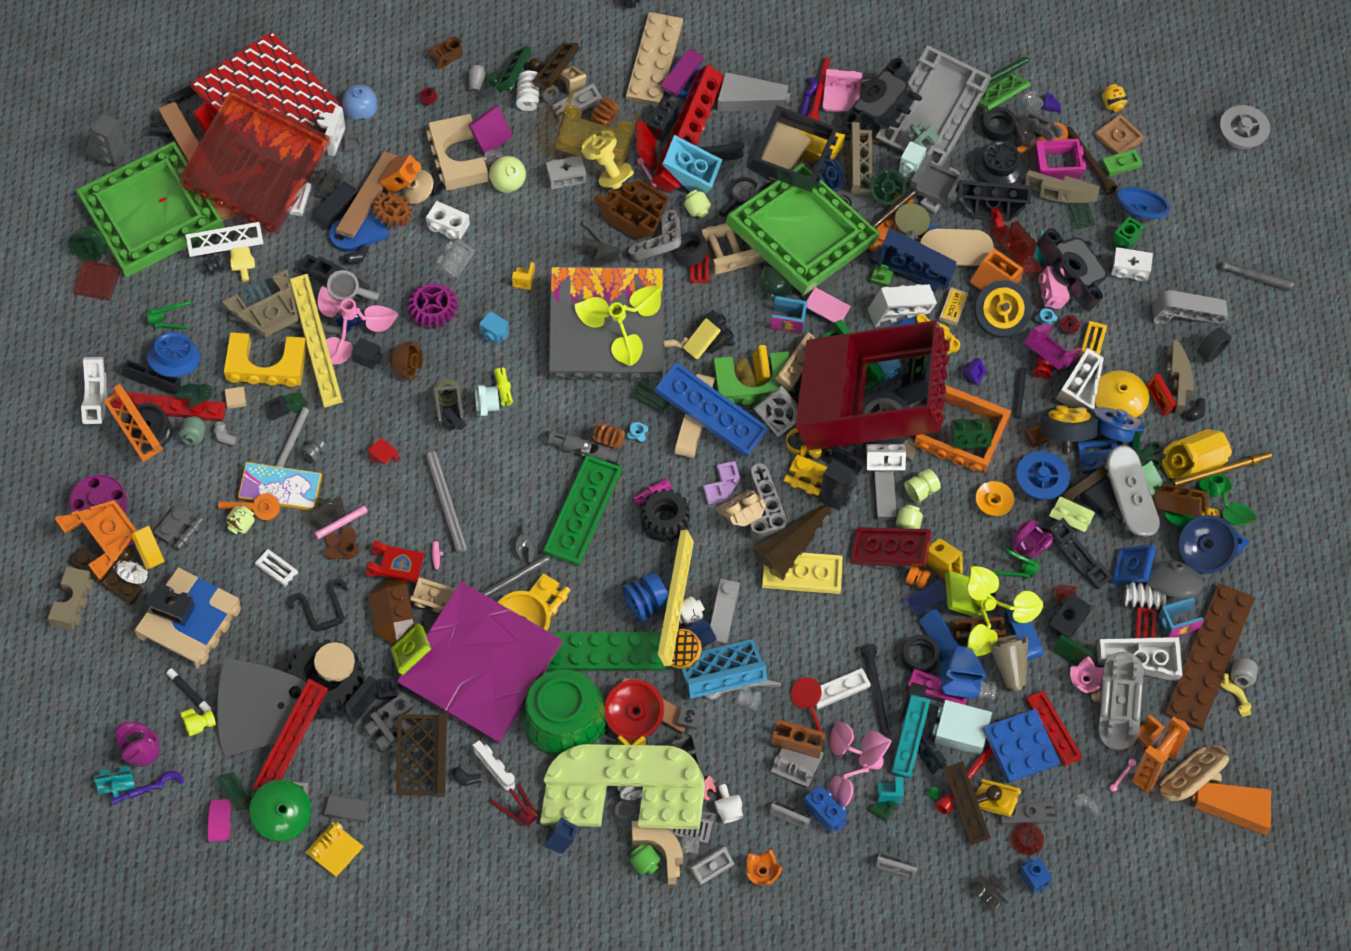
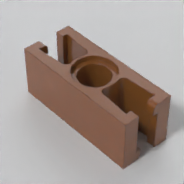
[771,719,826,759]

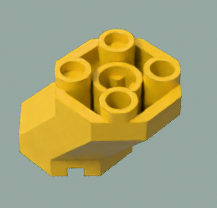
[1162,429,1232,479]

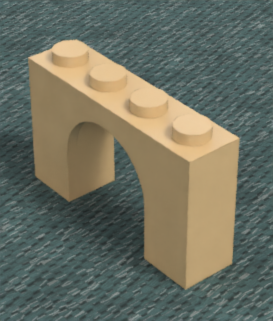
[426,114,488,191]

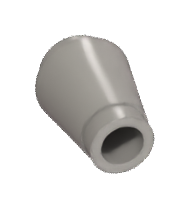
[468,65,486,93]

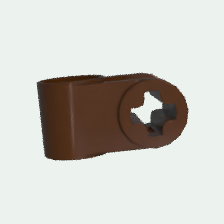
[428,37,463,69]

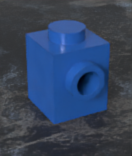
[1020,858,1052,894]

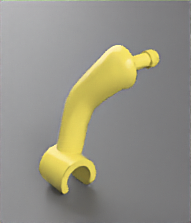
[1220,673,1251,717]

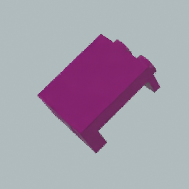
[1024,323,1082,370]

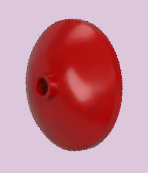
[604,680,664,740]

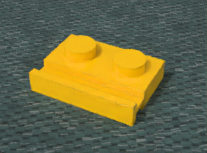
[976,779,1021,817]

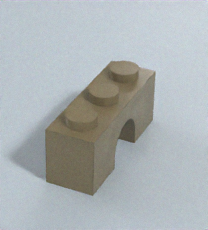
[48,567,94,631]

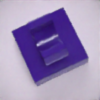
[961,358,987,385]

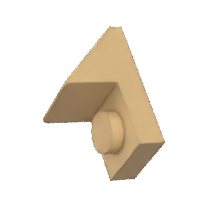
[559,66,586,95]

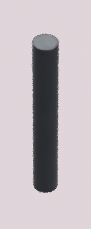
[1014,367,1027,419]

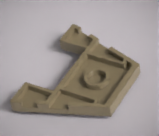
[222,269,299,337]

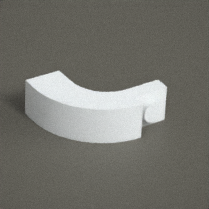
[81,357,106,424]

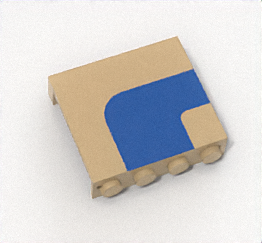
[135,567,241,669]

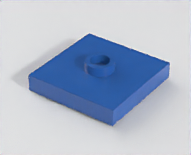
[1112,544,1156,585]

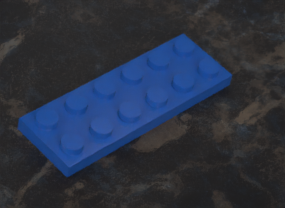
[654,362,769,457]

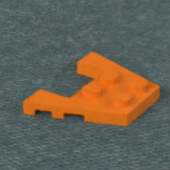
[55,500,137,580]

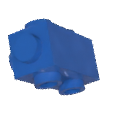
[803,785,847,834]

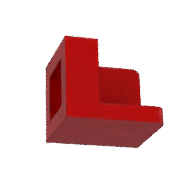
[368,437,399,465]

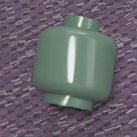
[179,416,206,445]

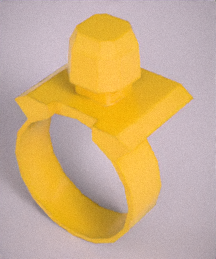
[786,428,822,458]

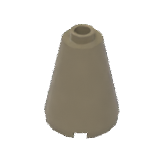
[989,635,1029,691]

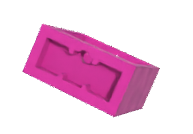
[1034,139,1086,180]

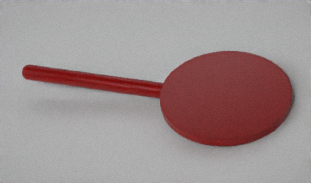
[791,677,822,732]

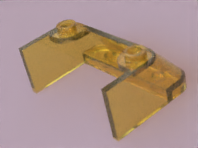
[555,93,639,167]

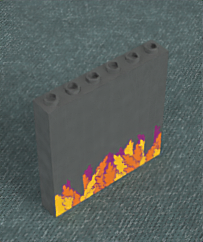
[549,266,663,381]

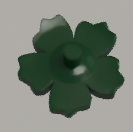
[285,391,307,413]

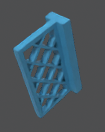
[681,639,767,699]

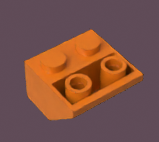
[969,248,1024,291]

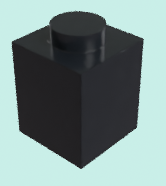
[351,338,383,370]

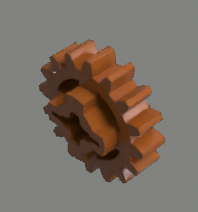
[372,192,412,228]

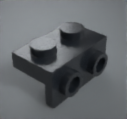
[695,310,735,353]

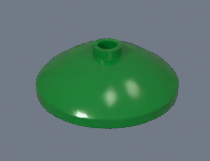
[249,780,311,842]

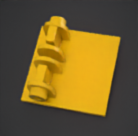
[305,822,364,877]

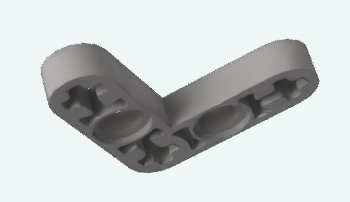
[628,210,681,261]

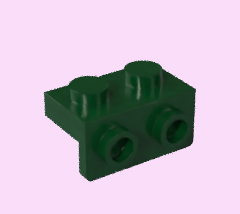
[950,418,992,448]

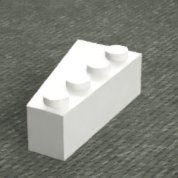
[1096,638,1182,682]

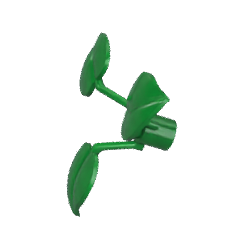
[1164,473,1257,527]

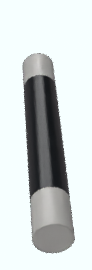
[166,668,212,712]

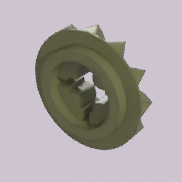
[432,380,462,408]

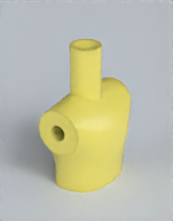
[230,247,255,282]

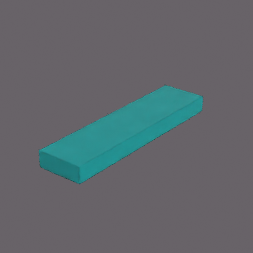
[891,694,931,778]

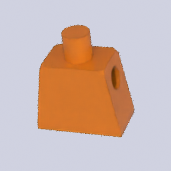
[379,154,421,194]

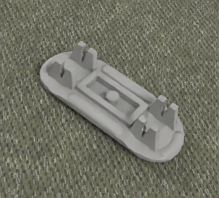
[1105,445,1160,537]
[1099,652,1144,750]

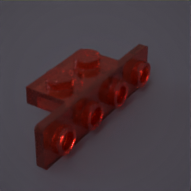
[990,221,1042,275]

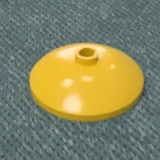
[1095,370,1149,418]
[498,591,551,631]

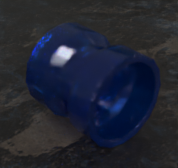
[336,314,362,333]

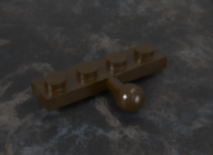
[528,43,580,88]
[70,546,144,605]
[944,761,1002,845]

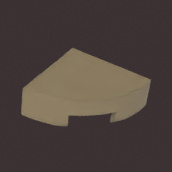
[902,436,916,462]

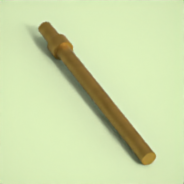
[1171,452,1272,487]

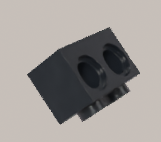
[647,97,678,142]

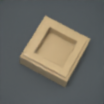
[225,387,247,409]

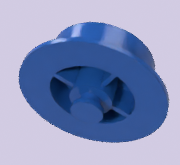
[147,332,200,377]
[1094,407,1145,442]
[1016,451,1070,499]

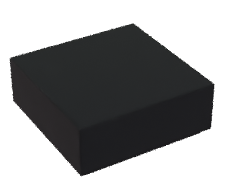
[265,395,289,421]

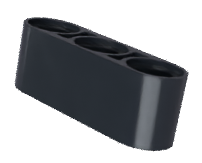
[313,181,360,229]

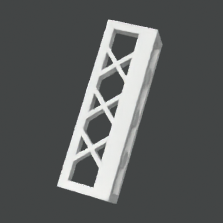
[186,222,263,257]

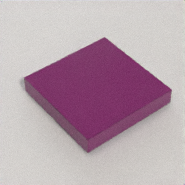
[468,105,513,156]

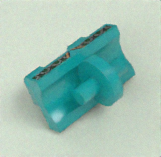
[95,766,135,798]

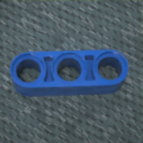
[1004,609,1043,661]

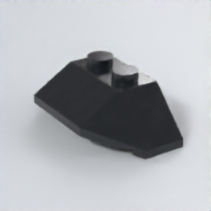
[958,180,1032,221]

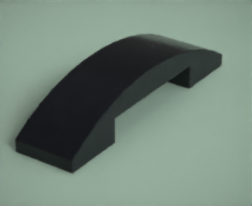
[1048,518,1113,590]

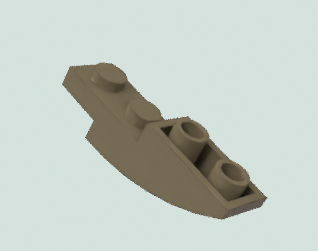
[1025,170,1100,203]
[1166,340,1194,415]

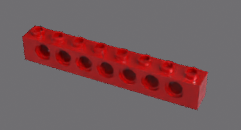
[651,64,724,193]

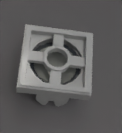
[753,386,799,437]

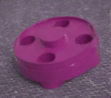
[70,474,128,528]

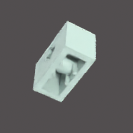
[898,142,927,183]

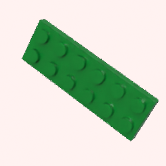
[543,455,622,567]
[546,632,666,671]

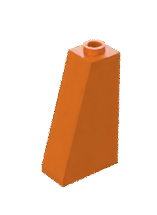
[1191,783,1271,835]

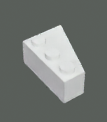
[868,284,937,327]
[1055,348,1104,411]

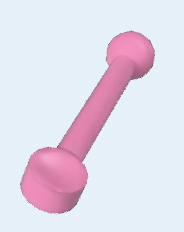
[637,158,657,188]
[1109,759,1136,792]

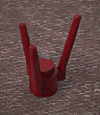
[489,784,538,826]

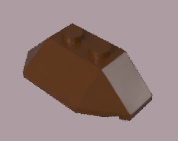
[368,578,414,646]

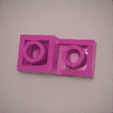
[208,799,232,842]

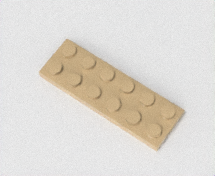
[626,12,683,105]

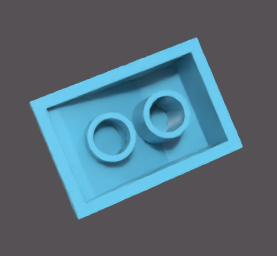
[662,135,722,195]

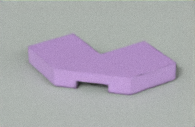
[703,461,740,504]

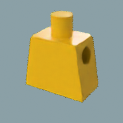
[927,539,963,580]

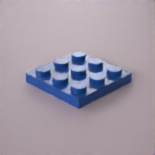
[983,709,1061,784]

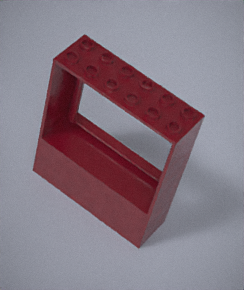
[796,320,950,450]

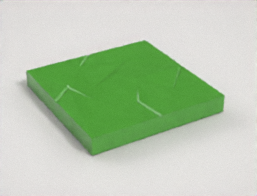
[76,142,225,277]
[725,163,880,295]

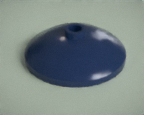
[1179,515,1238,573]

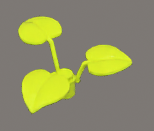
[575,286,661,366]
[967,566,1043,656]

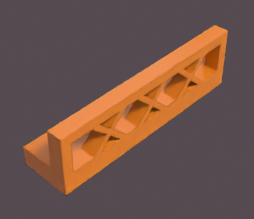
[103,384,163,462]

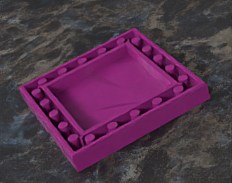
[397,582,563,744]

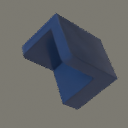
[685,619,717,649]
[545,817,578,854]

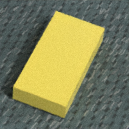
[683,318,721,360]

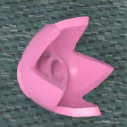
[1070,657,1104,693]

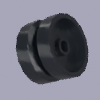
[126,403,173,451]

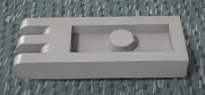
[552,83,602,122]

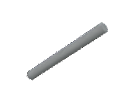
[275,407,309,467]

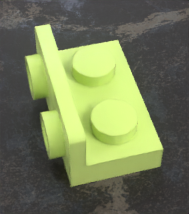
[1050,497,1095,532]

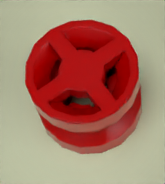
[1033,357,1054,380]

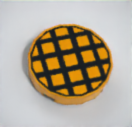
[671,629,702,669]

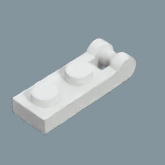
[473,740,515,791]

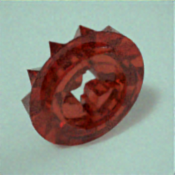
[1012,822,1044,855]

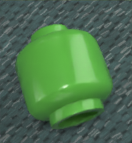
[630,844,660,875]

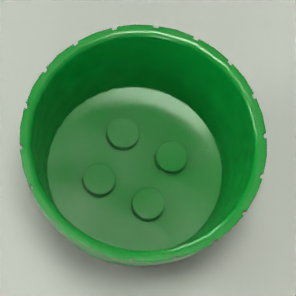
[523,669,607,757]

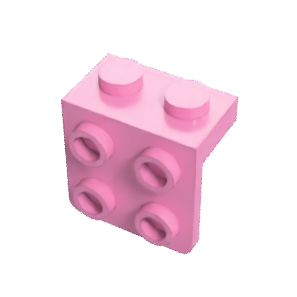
[823,69,862,113]

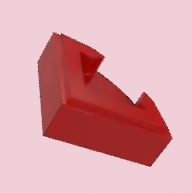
[990,207,1004,227]

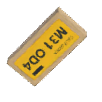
[939,288,968,326]

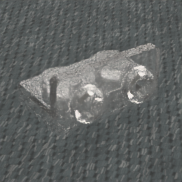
[434,238,475,280]

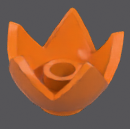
[746,849,783,886]

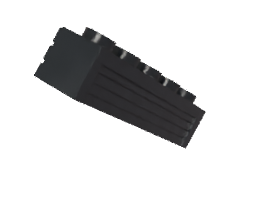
[122,360,181,394]

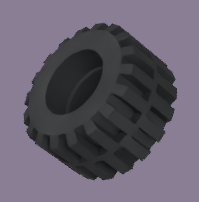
[641,489,690,542]

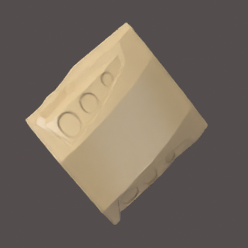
[715,489,766,526]

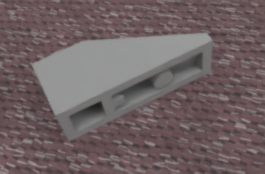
[710,579,740,644]

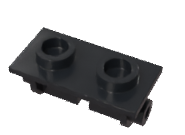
[823,446,866,476]
[917,733,948,775]

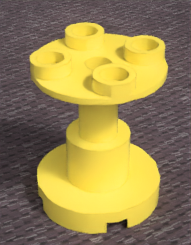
[581,131,634,189]

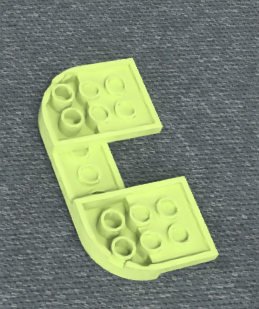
[540,744,705,829]

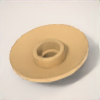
[402,170,433,204]

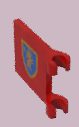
[366,541,425,582]

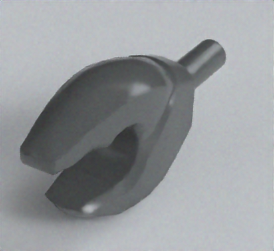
[514,523,535,564]
[990,584,1021,606]

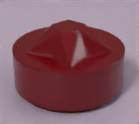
[419,87,438,105]
[1060,315,1080,335]

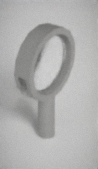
[327,270,379,302]

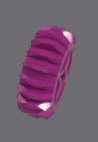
[407,281,458,329]

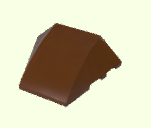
[594,180,669,239]

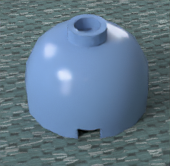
[342,84,378,120]

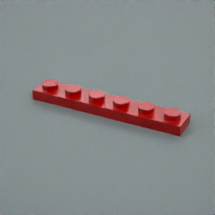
[110,390,226,422]
[252,679,328,790]

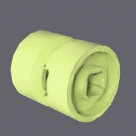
[904,468,941,503]

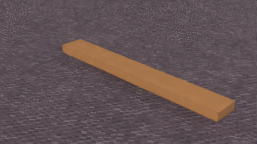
[158,102,238,221]

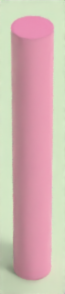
[314,506,368,539]

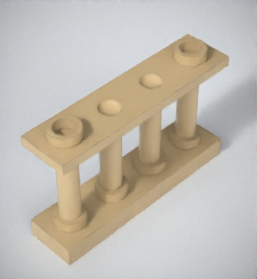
[702,224,766,275]

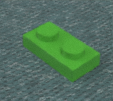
[1101,149,1143,177]

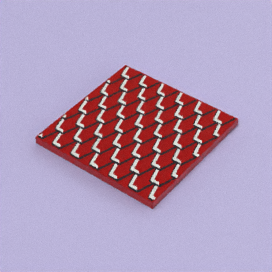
[190,31,343,163]

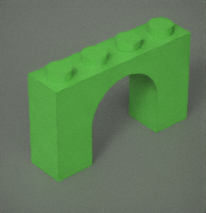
[713,352,795,405]

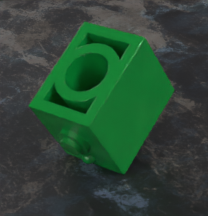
[1111,216,1144,250]

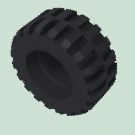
[286,639,364,720]

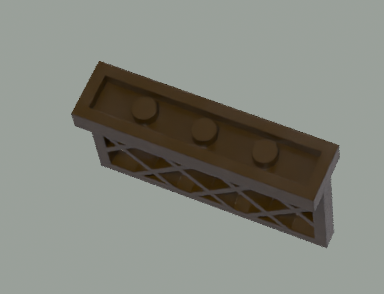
[396,713,447,797]

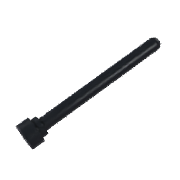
[860,644,889,735]

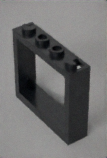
[750,105,839,193]

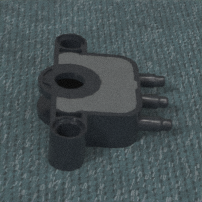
[843,58,922,130]
[1036,228,1112,311]

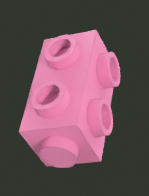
[1038,266,1070,309]

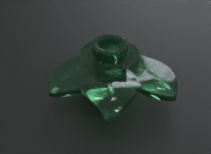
[175,384,213,407]

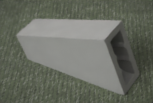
[717,72,791,111]

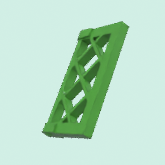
[978,73,1030,110]

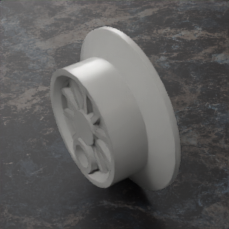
[1220,105,1270,149]

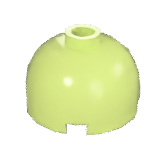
[489,156,526,193]

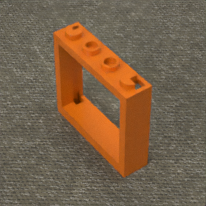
[914,385,1011,474]

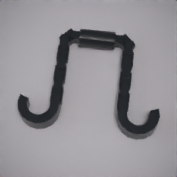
[289,579,347,632]

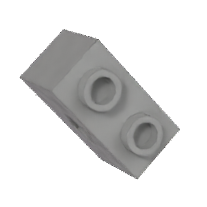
[546,155,586,190]

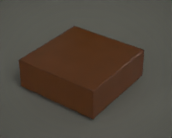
[1024,424,1050,448]

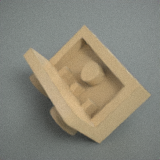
[410,577,456,614]

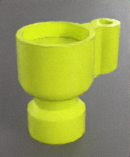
[180,708,216,736]

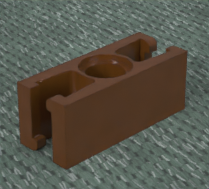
[1155,484,1208,517]
[952,617,1006,645]

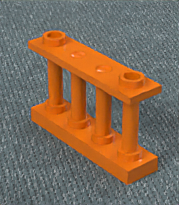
[1132,716,1190,793]

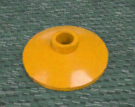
[976,481,1014,516]

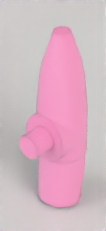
[432,541,443,570]

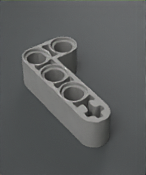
[1152,290,1228,324]
[750,464,786,541]

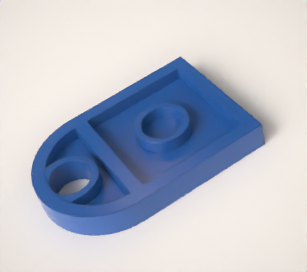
[330,208,389,252]

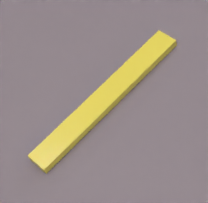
[290,274,343,407]
[658,530,694,666]

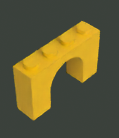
[224,333,307,387]

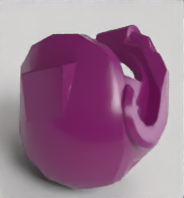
[1010,520,1053,559]
[115,721,160,767]

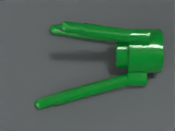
[147,301,191,330]
[992,547,1040,579]

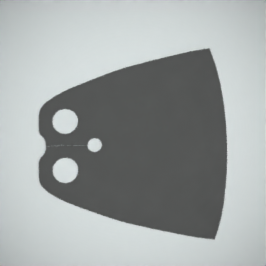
[218,658,306,756]

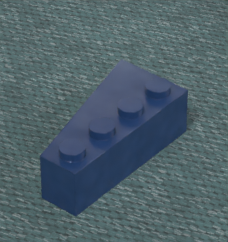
[878,228,957,289]

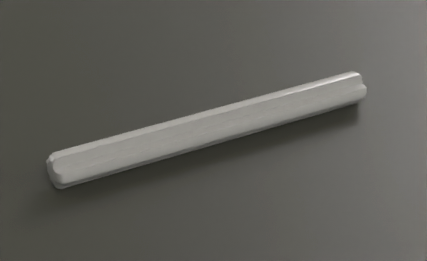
[426,451,466,553]

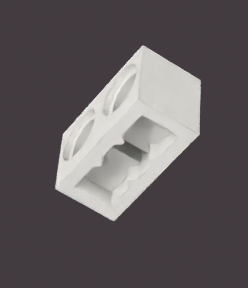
[426,201,470,241]
[866,444,906,470]

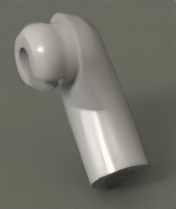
[214,421,237,446]

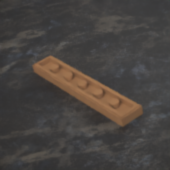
[336,151,398,238]

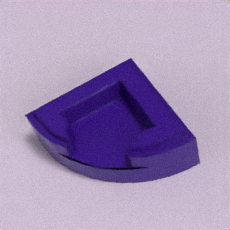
[1043,92,1061,113]

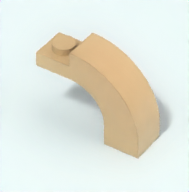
[632,821,683,885]

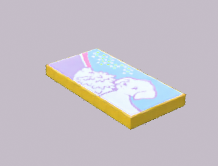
[238,462,322,511]

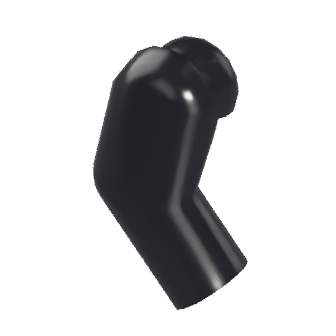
[343,245,369,265]
[1186,398,1206,421]
[452,767,482,786]

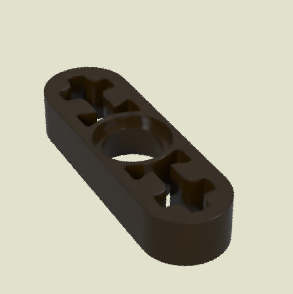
[1061,464,1108,501]

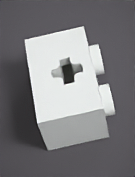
[1111,247,1153,281]

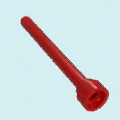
[806,57,830,121]
[935,745,993,815]

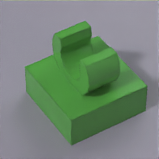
[870,264,894,287]

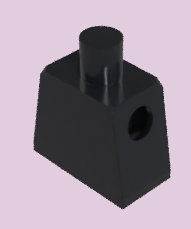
[1082,477,1123,522]

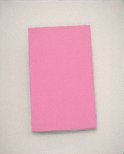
[807,287,851,324]

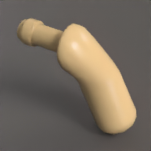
[663,337,688,349]

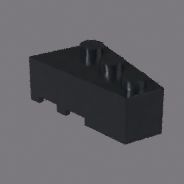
[893,354,931,405]
[820,459,858,511]

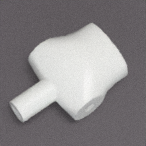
[714,784,743,823]

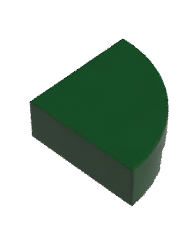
[869,801,897,822]

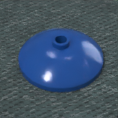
[1117,187,1170,220]

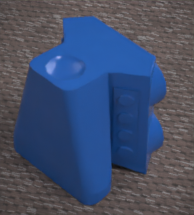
[939,646,986,699]

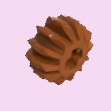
[591,97,619,129]
[592,422,625,448]

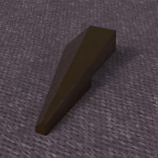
[753,505,831,581]

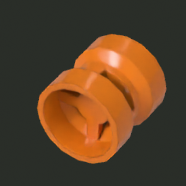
[905,566,931,590]

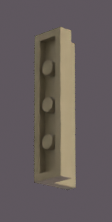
[850,122,873,195]

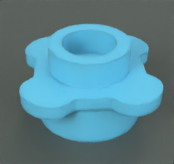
[1035,308,1057,325]
[627,422,648,442]

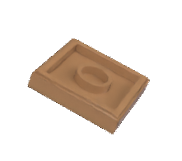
[1094,114,1145,155]

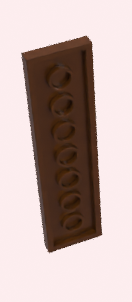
[1164,583,1255,731]

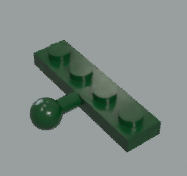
[487,45,531,93]

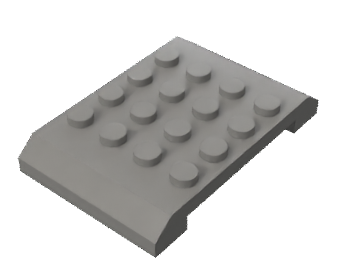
[876,45,991,167]

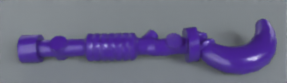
[800,77,818,116]
[110,771,184,805]

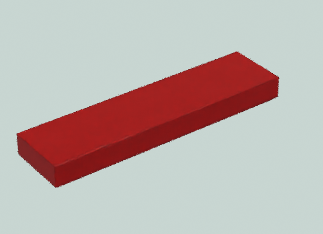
[1025,690,1082,767]

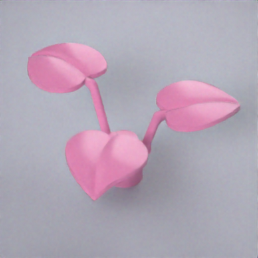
[318,286,398,365]
[828,722,892,808]

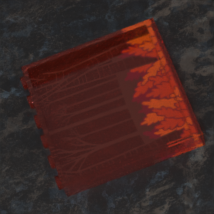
[179,87,330,234]

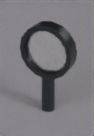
[719,177,758,217]

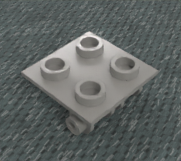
[771,748,824,788]

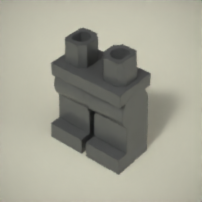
[364,693,426,751]

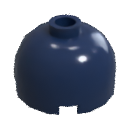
[810,158,844,191]

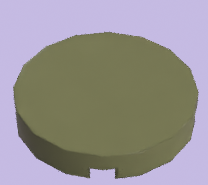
[894,203,930,239]

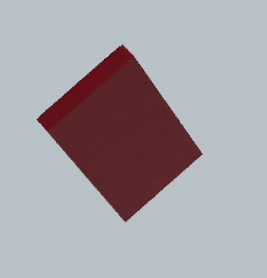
[850,527,932,567]

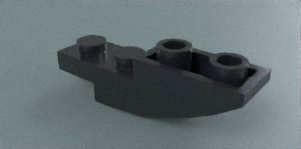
[297,254,370,302]

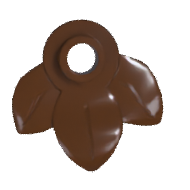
[324,526,359,559]

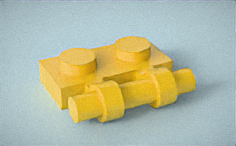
[784,454,828,496]
[529,573,571,618]

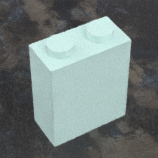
[932,700,992,755]

